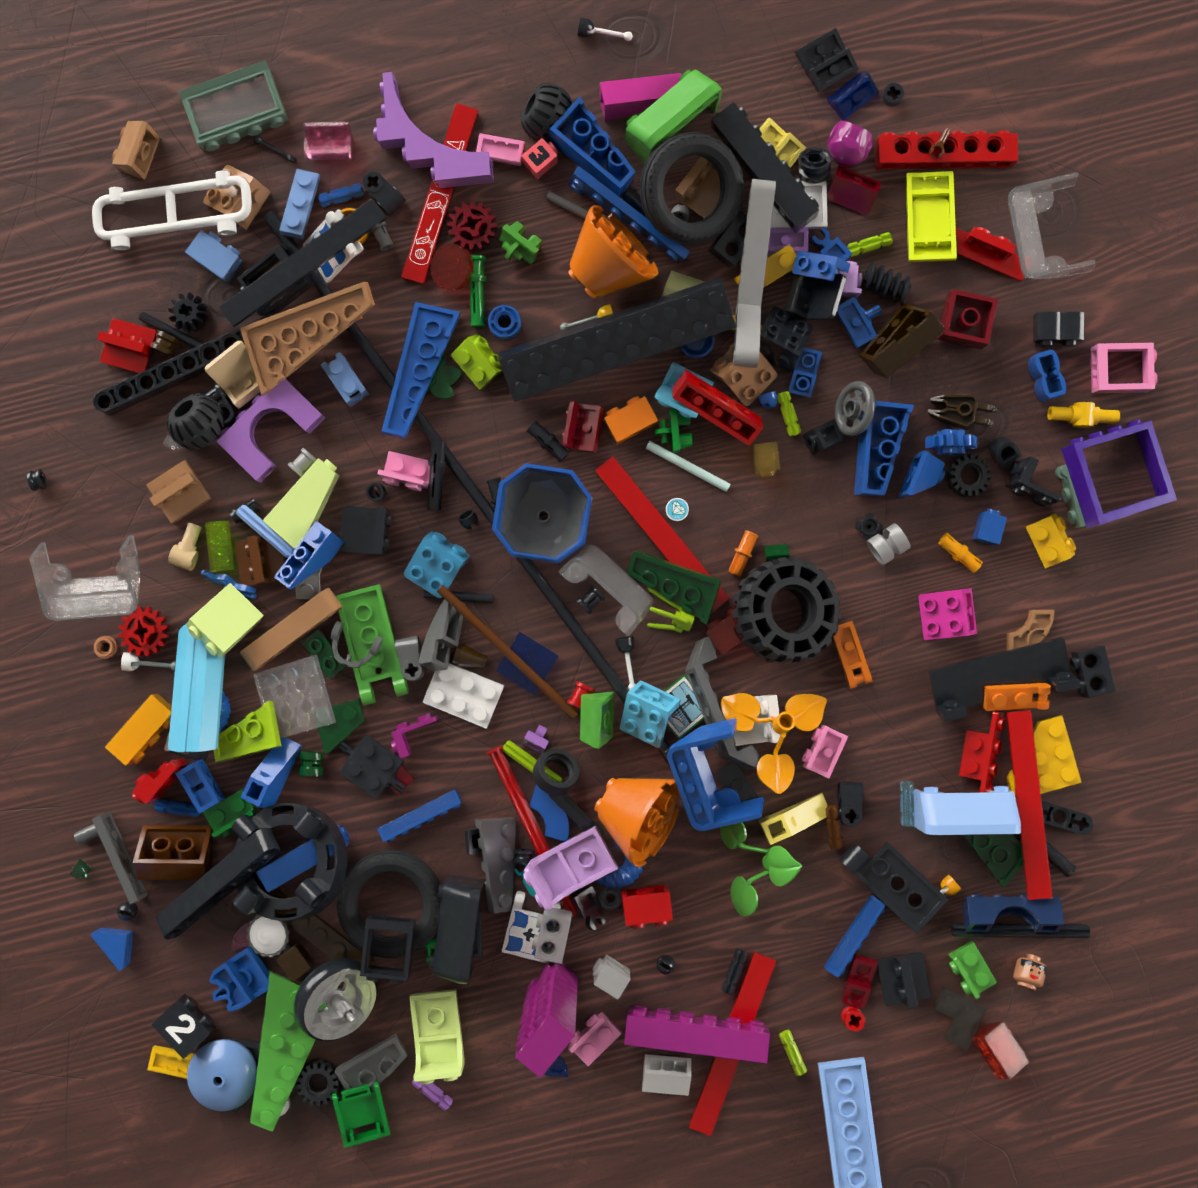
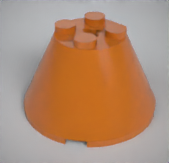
[568,205,658,298]
[594,778,681,867]

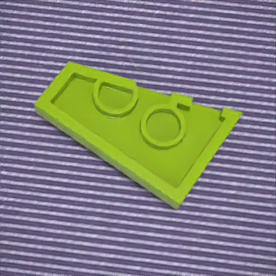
[213,701,281,762]

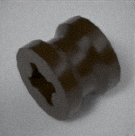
[150,330,179,357]

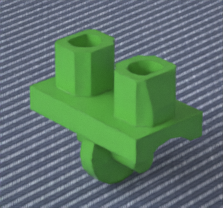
[499,221,542,265]

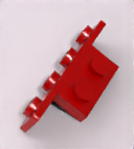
[956,227,1031,282]
[959,711,1006,793]

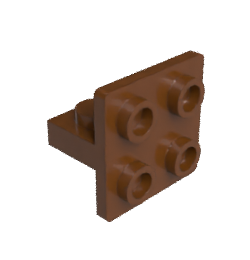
[234,536,285,586]

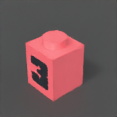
[521,138,558,180]

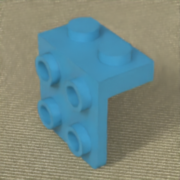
[404,531,471,598]

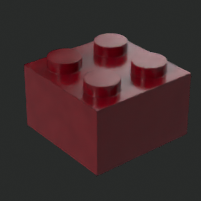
[937,289,998,350]

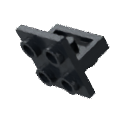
[877,951,931,1009]

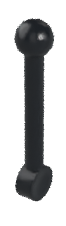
[253,135,296,163]

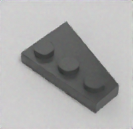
[334,1033,408,1090]

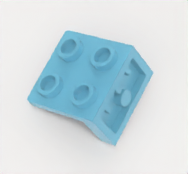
[620,680,681,748]

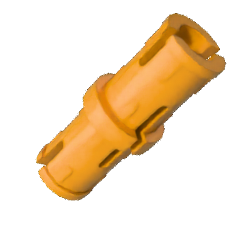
[938,533,983,573]

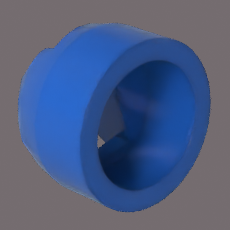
[758,390,778,409]

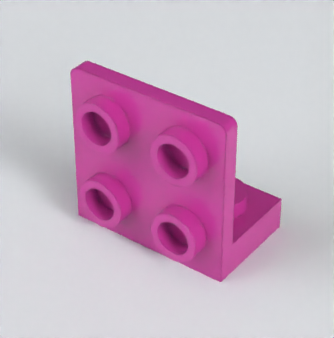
[918,588,977,640]

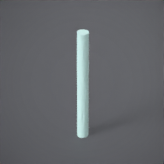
[646,441,731,492]

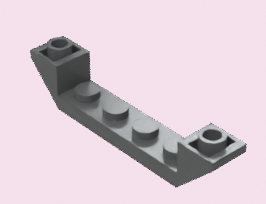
[685,637,760,770]

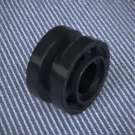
[798,147,831,184]

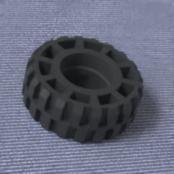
[733,557,841,664]

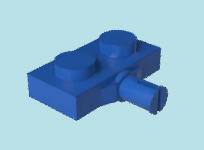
[836,296,882,349]

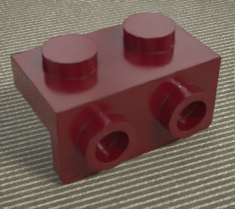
[562,401,604,453]

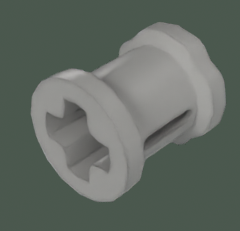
[288,447,317,477]

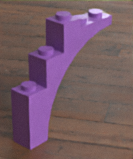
[373,72,494,188]

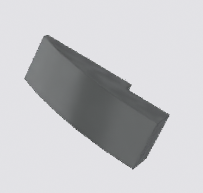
[418,599,465,672]

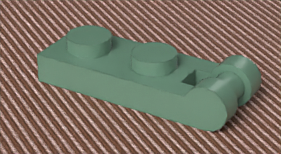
[1055,464,1086,529]

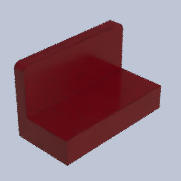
[827,166,881,215]

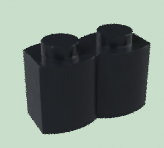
[1033,311,1084,347]

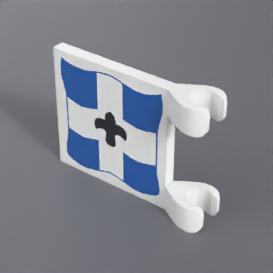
[303,209,364,283]
[502,891,561,963]

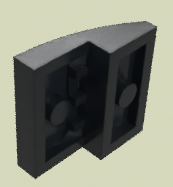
[794,28,859,92]

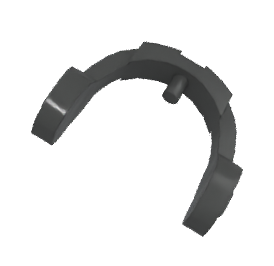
[330,621,383,668]

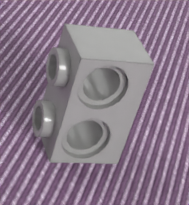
[531,907,572,964]
[592,954,631,999]

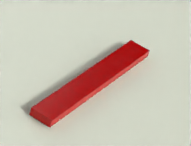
[595,456,729,613]
[1006,710,1053,900]
[689,951,776,1136]

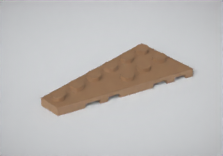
[240,282,375,395]

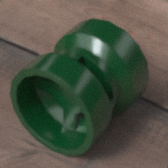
[299,751,324,776]

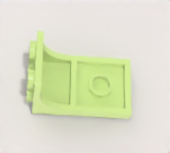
[409,989,465,1084]

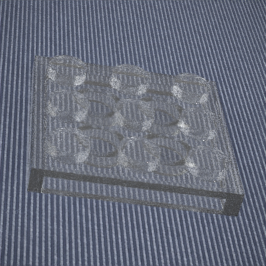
[253,655,336,738]

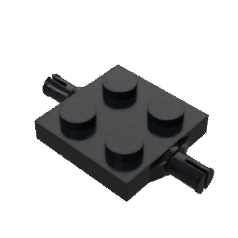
[338,734,407,800]

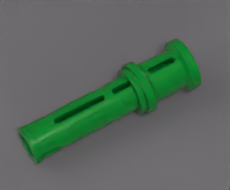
[465,255,487,328]

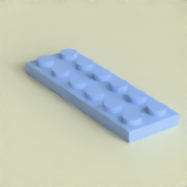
[817,1057,882,1188]

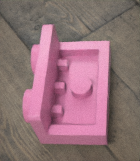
[802,724,848,778]

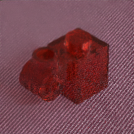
[705,605,741,655]

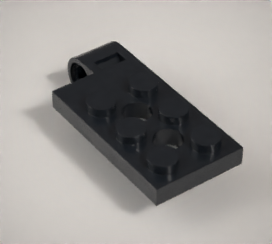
[839,842,948,934]

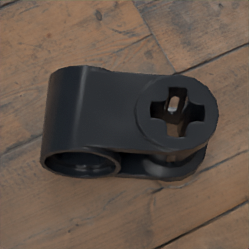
[363,171,406,216]
[200,382,238,427]
[837,782,864,827]

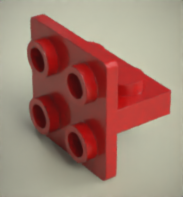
[97,318,157,373]

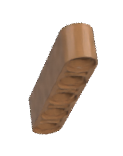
[240,588,343,672]

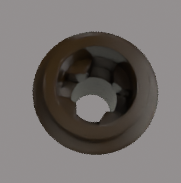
[452,644,487,669]

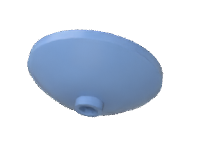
[187,1039,257,1111]

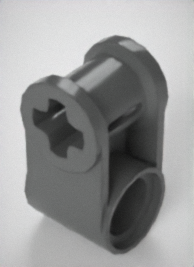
[395,635,425,681]

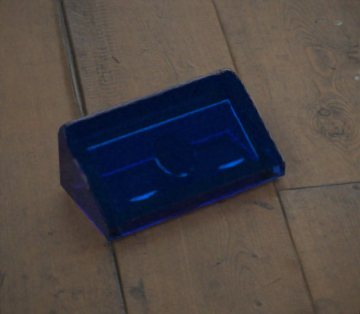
[827,72,879,120]

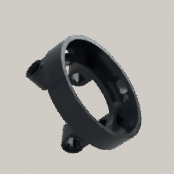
[231,803,347,921]

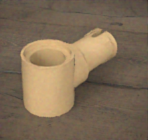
[168,523,202,571]

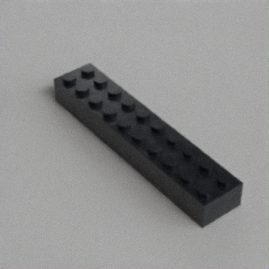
[498,277,736,402]

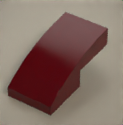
[842,954,878,1009]

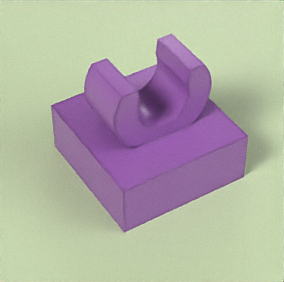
[522,725,549,754]

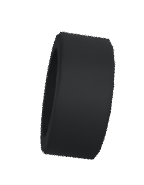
[533,748,580,796]

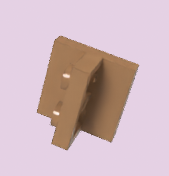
[146,460,212,524]

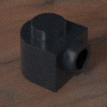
[989,437,1022,468]

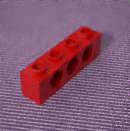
[672,369,763,446]

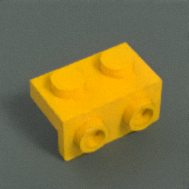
[1026,513,1076,569]

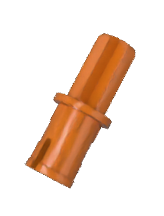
[728,530,758,577]

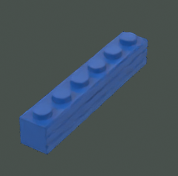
[377,789,463,843]
[824,894,886,977]

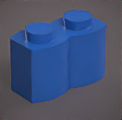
[1028,349,1066,403]

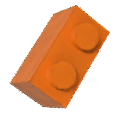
[604,396,658,445]

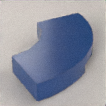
[529,784,569,842]

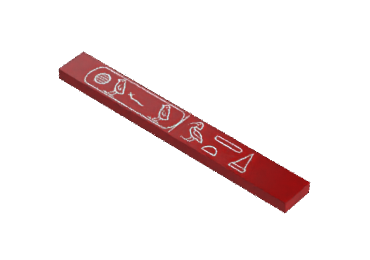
[401,103,479,285]

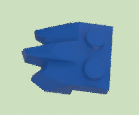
[209,946,270,1012]

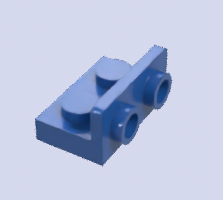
[792,251,850,281]

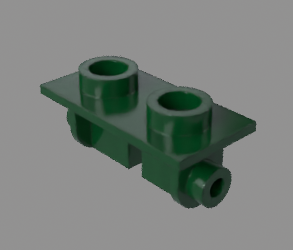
[302,629,347,680]

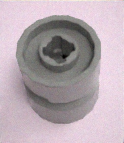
[866,523,911,566]

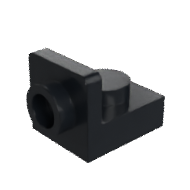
[803,419,845,455]

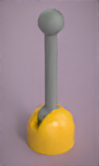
[560,304,613,331]

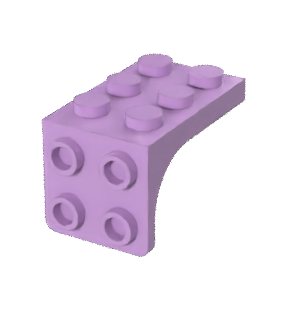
[524,826,618,911]

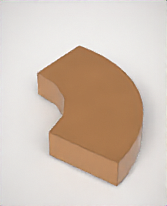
[1007,610,1055,651]

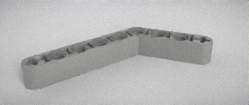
[733,179,776,368]

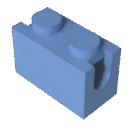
[185,230,244,284]
[321,352,370,407]

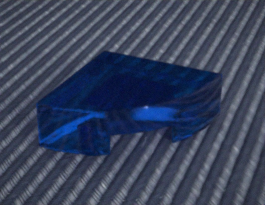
[545,1055,568,1078]

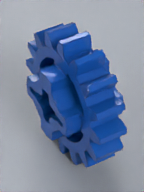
[925,429,977,456]

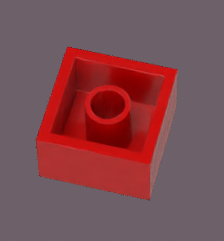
[622,884,673,929]

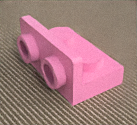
[569,1012,621,1066]

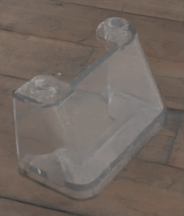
[559,545,654,636]

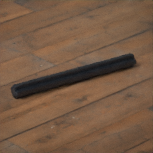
[951,923,1090,938]

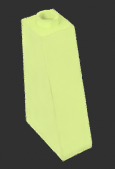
[263,458,339,549]

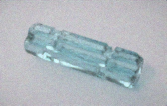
[900,781,914,827]

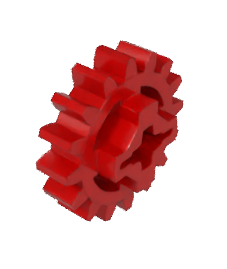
[118,607,170,656]

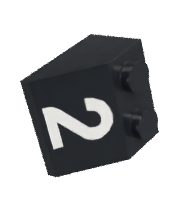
[151,994,216,1059]

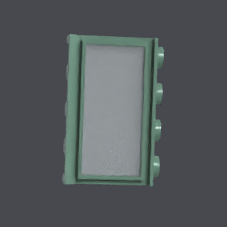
[178,60,289,151]

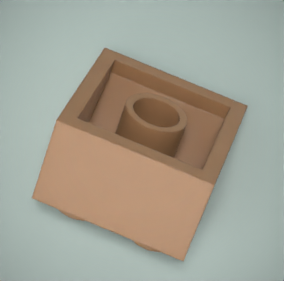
[112,121,160,180]

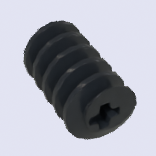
[861,261,912,306]

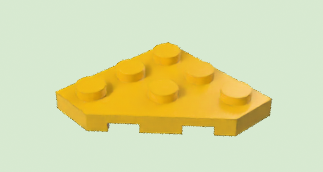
[1006,715,1082,799]

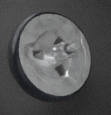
[294,958,378,1041]

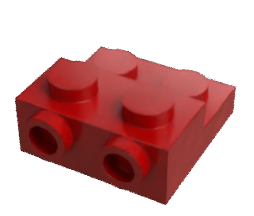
[132,758,189,804]

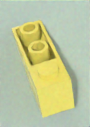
[758,793,828,845]

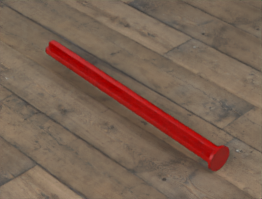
[486,745,577,917]

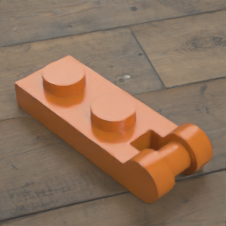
[832,621,872,689]
[983,683,1051,711]

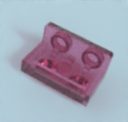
[303,122,353,160]

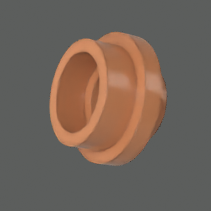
[94,636,118,659]

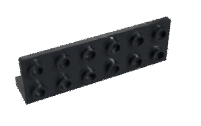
[929,637,1081,722]

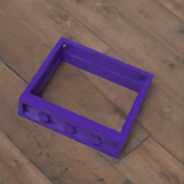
[1061,419,1177,528]

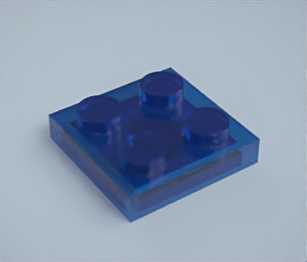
[495,632,559,695]

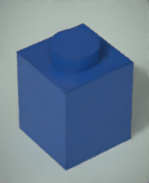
[972,509,1007,546]

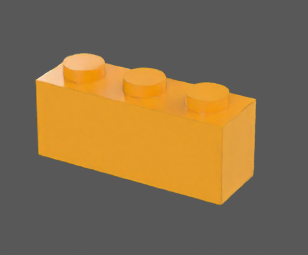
[105,694,172,766]

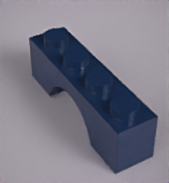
[962,894,1064,933]

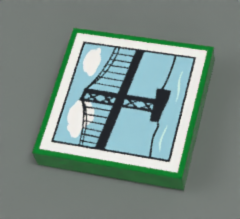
[664,674,704,739]

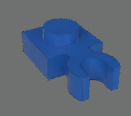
[811,227,852,261]

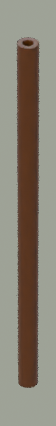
[437,585,578,719]

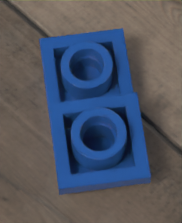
[788,347,822,398]

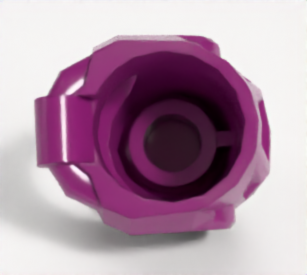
[826,121,873,167]

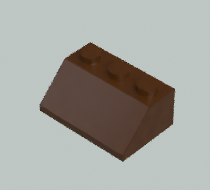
[133,825,213,880]

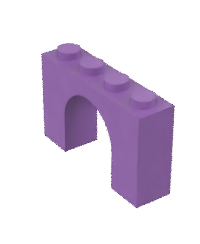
[216,379,325,483]

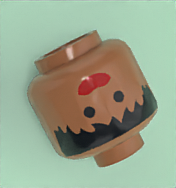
[1013,954,1047,991]

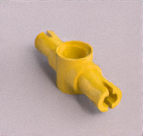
[1047,402,1120,428]

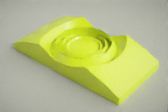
[906,171,957,262]

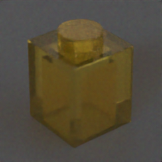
[751,441,781,477]

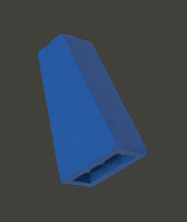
[256,824,350,892]

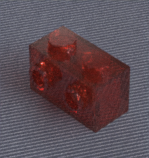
[972,1022,1029,1079]

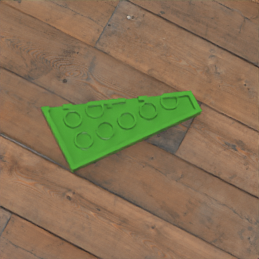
[250,971,326,1132]

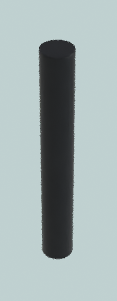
[139,312,204,348]
[424,589,493,604]

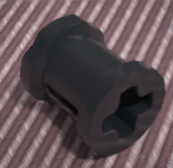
[576,584,606,615]

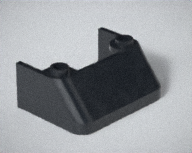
[429,875,485,985]

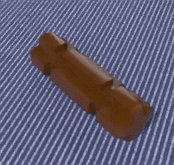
[825,805,843,849]

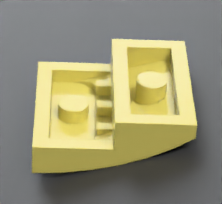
[760,118,806,168]

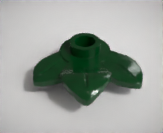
[427,354,462,399]

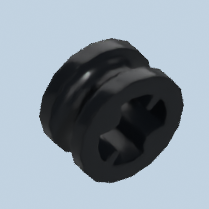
[882,83,904,106]
[27,469,47,491]
[513,848,535,863]

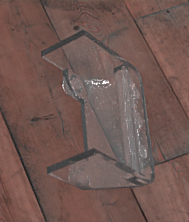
[1008,172,1096,280]
[29,535,140,621]

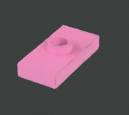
[476,133,525,166]

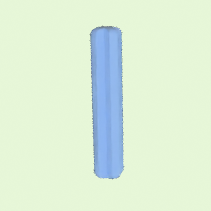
[236,505,295,558]

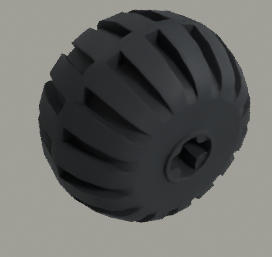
[521,83,572,142]
[166,393,225,450]

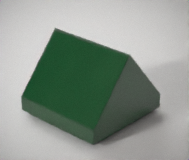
[764,544,790,563]

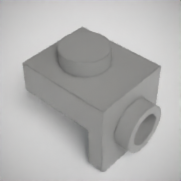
[295,568,322,599]

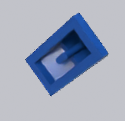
[90,927,134,971]

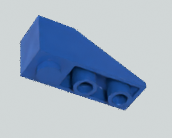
[274,521,345,590]
[241,736,302,808]

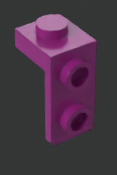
[391,713,439,759]

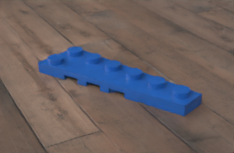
[568,166,690,263]
[382,302,460,439]

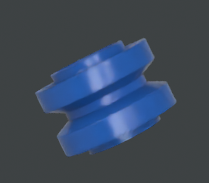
[488,305,521,341]

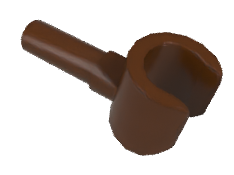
[929,128,951,159]

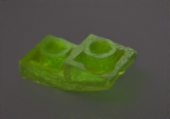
[205,520,235,572]

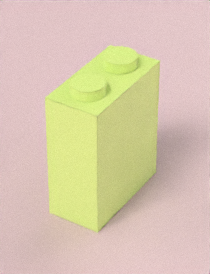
[187,583,264,659]

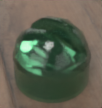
[70,859,90,880]

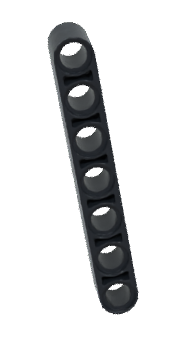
[156,828,280,940]

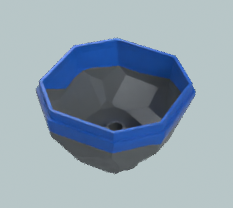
[492,463,592,564]

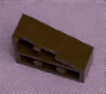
[859,303,946,378]

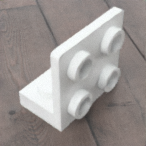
[734,695,780,746]

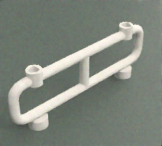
[92,171,252,250]

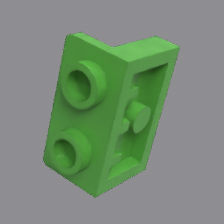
[948,941,997,999]

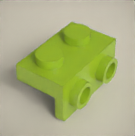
[451,334,503,390]

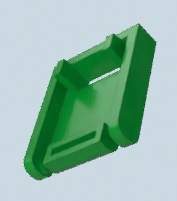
[332,1081,390,1148]

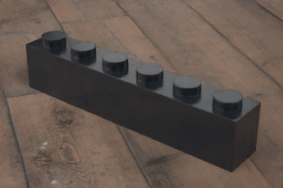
[711,102,819,234]

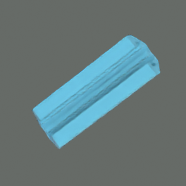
[168,622,225,752]

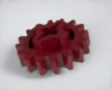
[447,200,497,252]

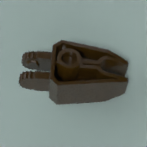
[928,395,997,431]

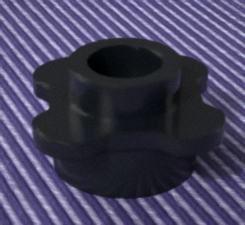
[855,513,883,540]

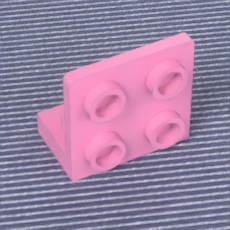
[377,451,430,492]

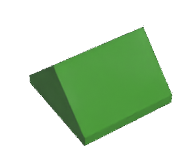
[580,692,615,749]

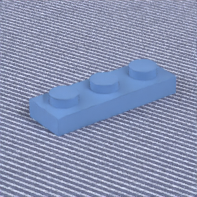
[279,169,320,239]

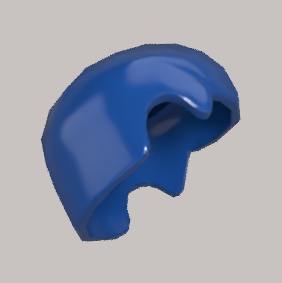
[680,335,715,359]

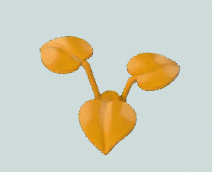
[721,693,827,794]

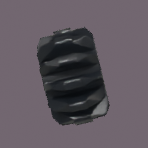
[168,292,209,333]

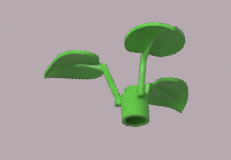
[720,822,802,917]

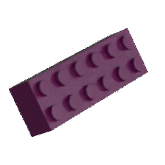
[624,1005,770,1063]

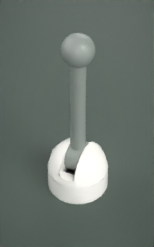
[121,652,176,671]

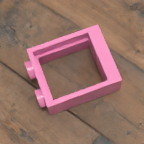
[1091,343,1157,393]

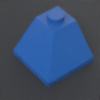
[897,450,945,500]

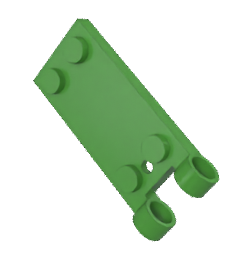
[336,584,409,706]

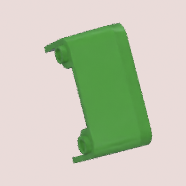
[625,69,723,164]

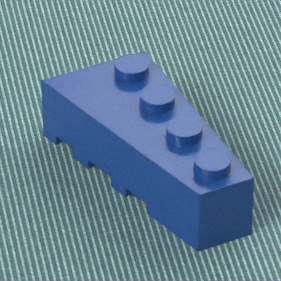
[549,96,635,197]
[854,401,914,498]

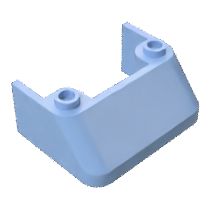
[912,786,1021,835]

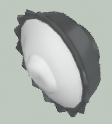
[246,915,289,958]

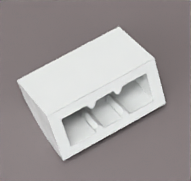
[642,1054,691,1096]

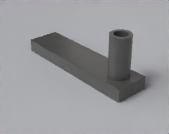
[74,811,148,904]

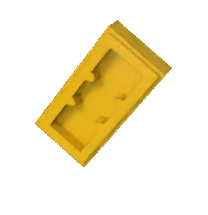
[147,1045,194,1079]

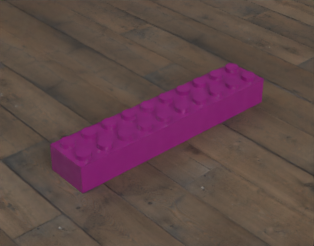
[515,961,578,1078]

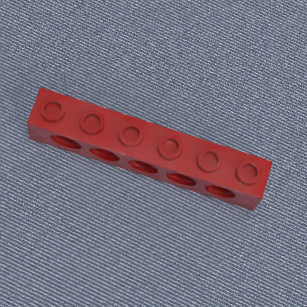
[875,130,1018,170]

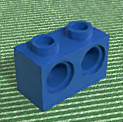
[175,759,226,814]

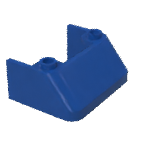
[667,718,764,831]

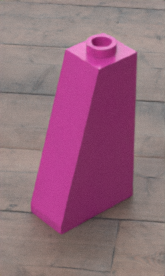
[600,73,681,121]

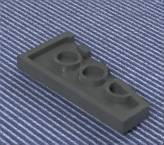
[475,817,516,913]

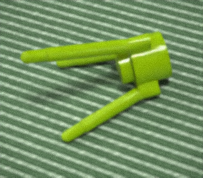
[647,587,695,633]

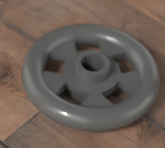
[835,381,875,436]

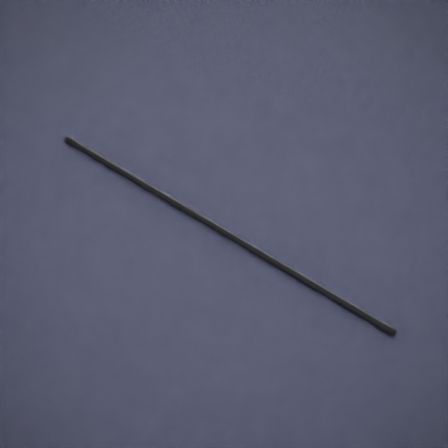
[263,211,670,767]

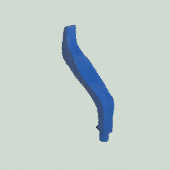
[201,570,257,600]

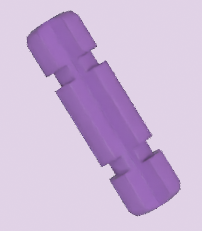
[412,1078,453,1111]

